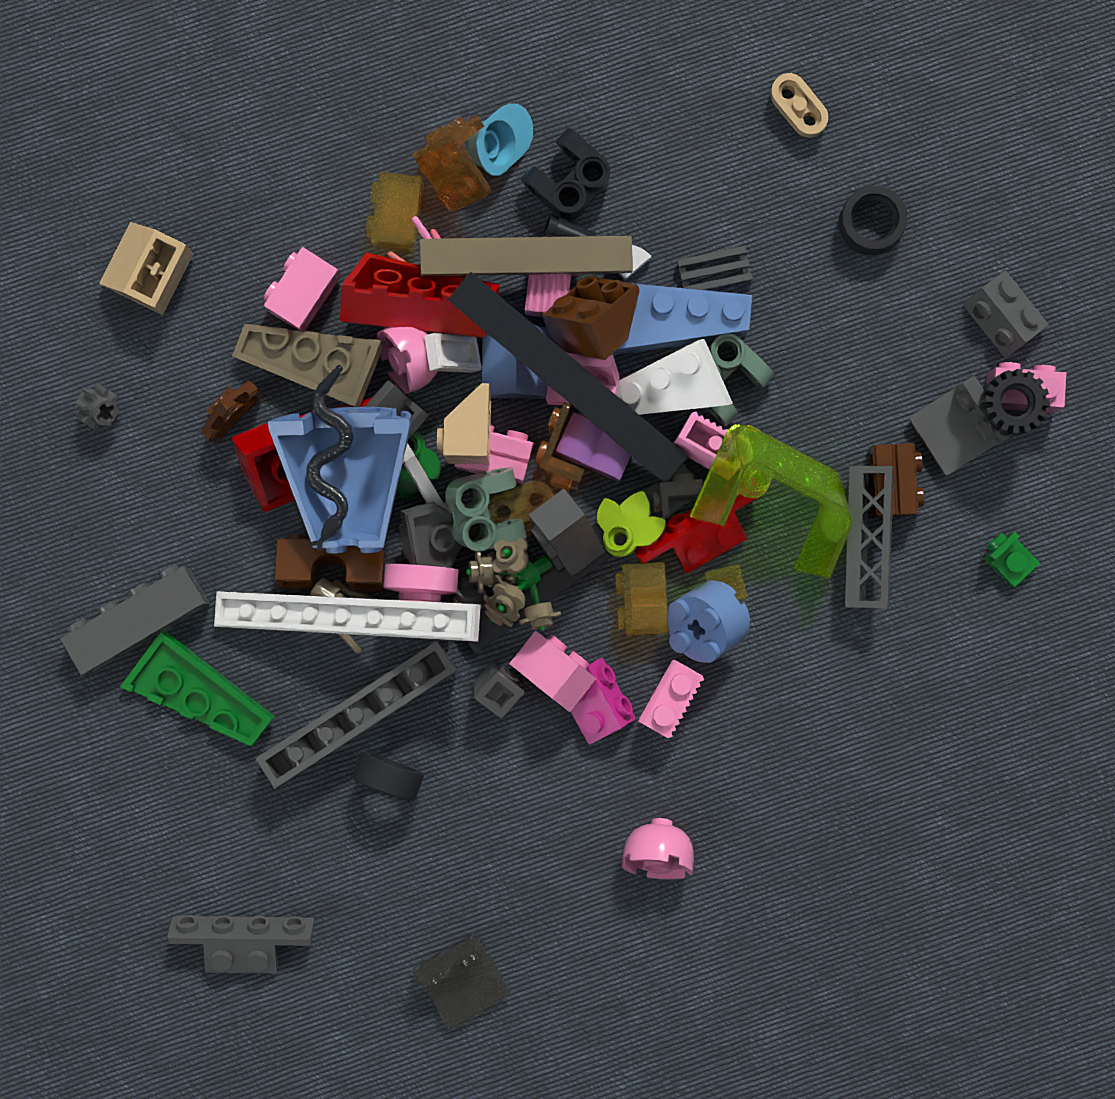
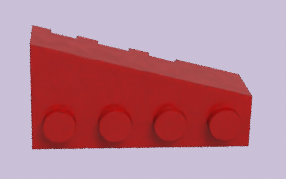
[340,252,500,337]

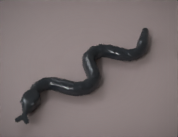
[306,365,354,551]

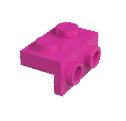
[571,658,635,745]

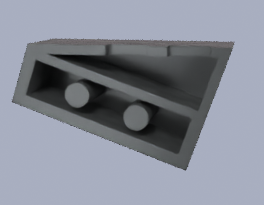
[529,489,605,577]

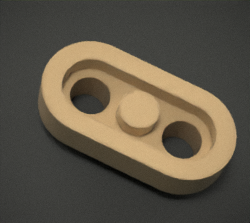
[770,73,828,138]

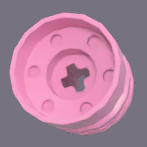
[383,564,459,603]

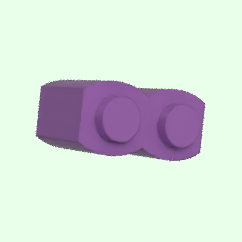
[555,413,631,482]

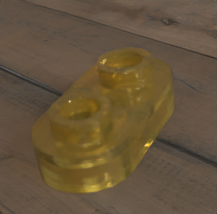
[488,481,554,523]

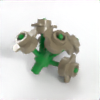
[466,538,561,630]

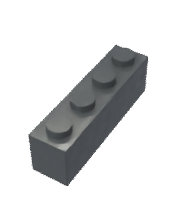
[60,564,210,675]

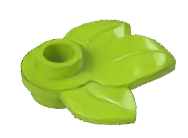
[597,491,666,557]

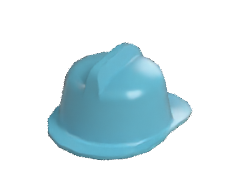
[463,104,533,175]

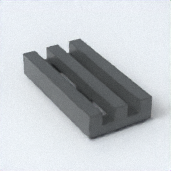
[677,246,753,291]

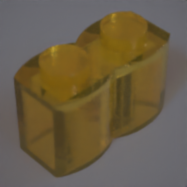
[615,562,669,636]

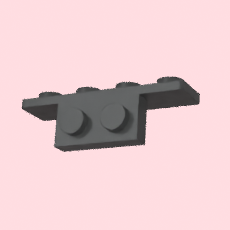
[167,915,314,974]

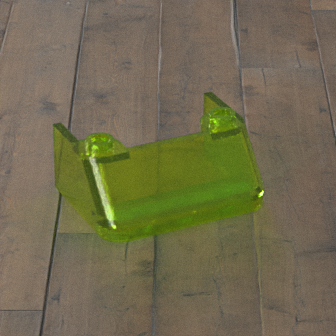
[690,424,852,579]

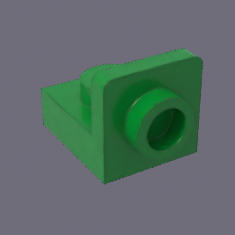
[983,532,1040,588]

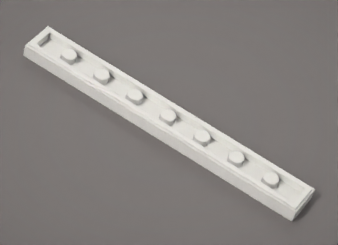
[214,591,480,642]

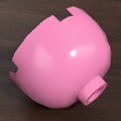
[377,327,438,394]
[622,818,694,880]

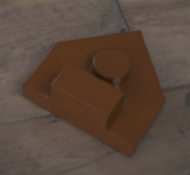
[200,381,263,444]

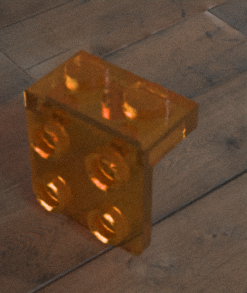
[412,114,491,211]
[535,402,584,493]

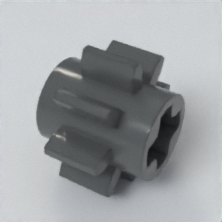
[74,384,120,430]

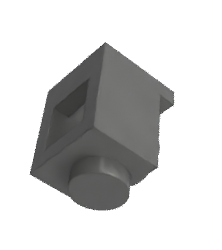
[474,662,524,719]

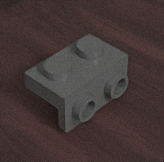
[963,270,1049,357]

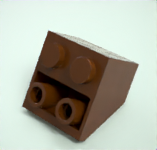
[542,276,640,360]

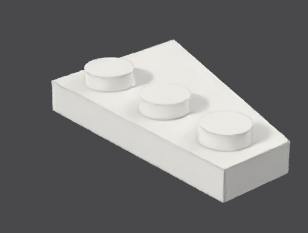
[617,339,733,415]

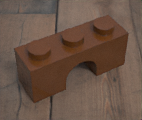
[275,534,386,592]

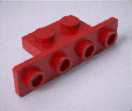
[633,477,764,574]

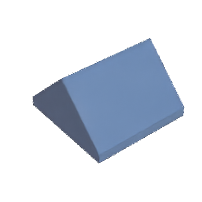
[482,326,552,399]

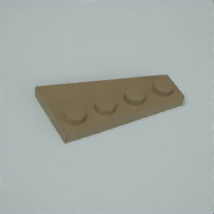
[232,324,385,407]

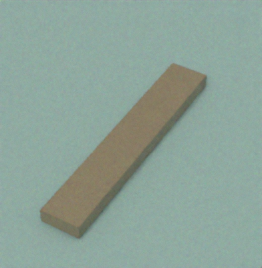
[419,236,633,276]

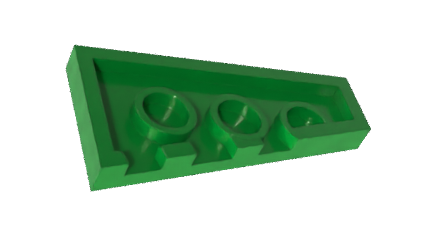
[120,630,275,746]

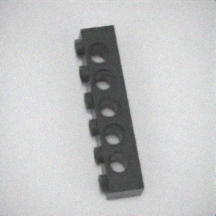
[255,641,458,789]

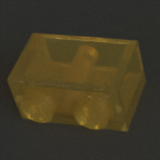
[366,172,424,253]

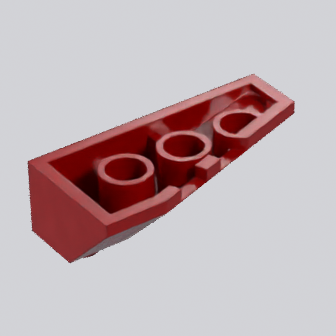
[231,398,372,513]

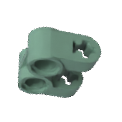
[705,334,775,426]
[445,467,526,551]

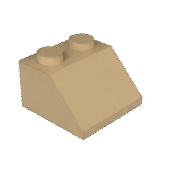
[437,383,491,464]

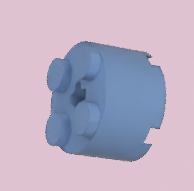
[667,580,750,663]

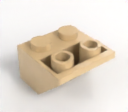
[99,222,194,315]

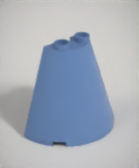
[268,407,412,553]

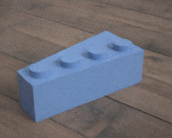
[611,283,752,356]

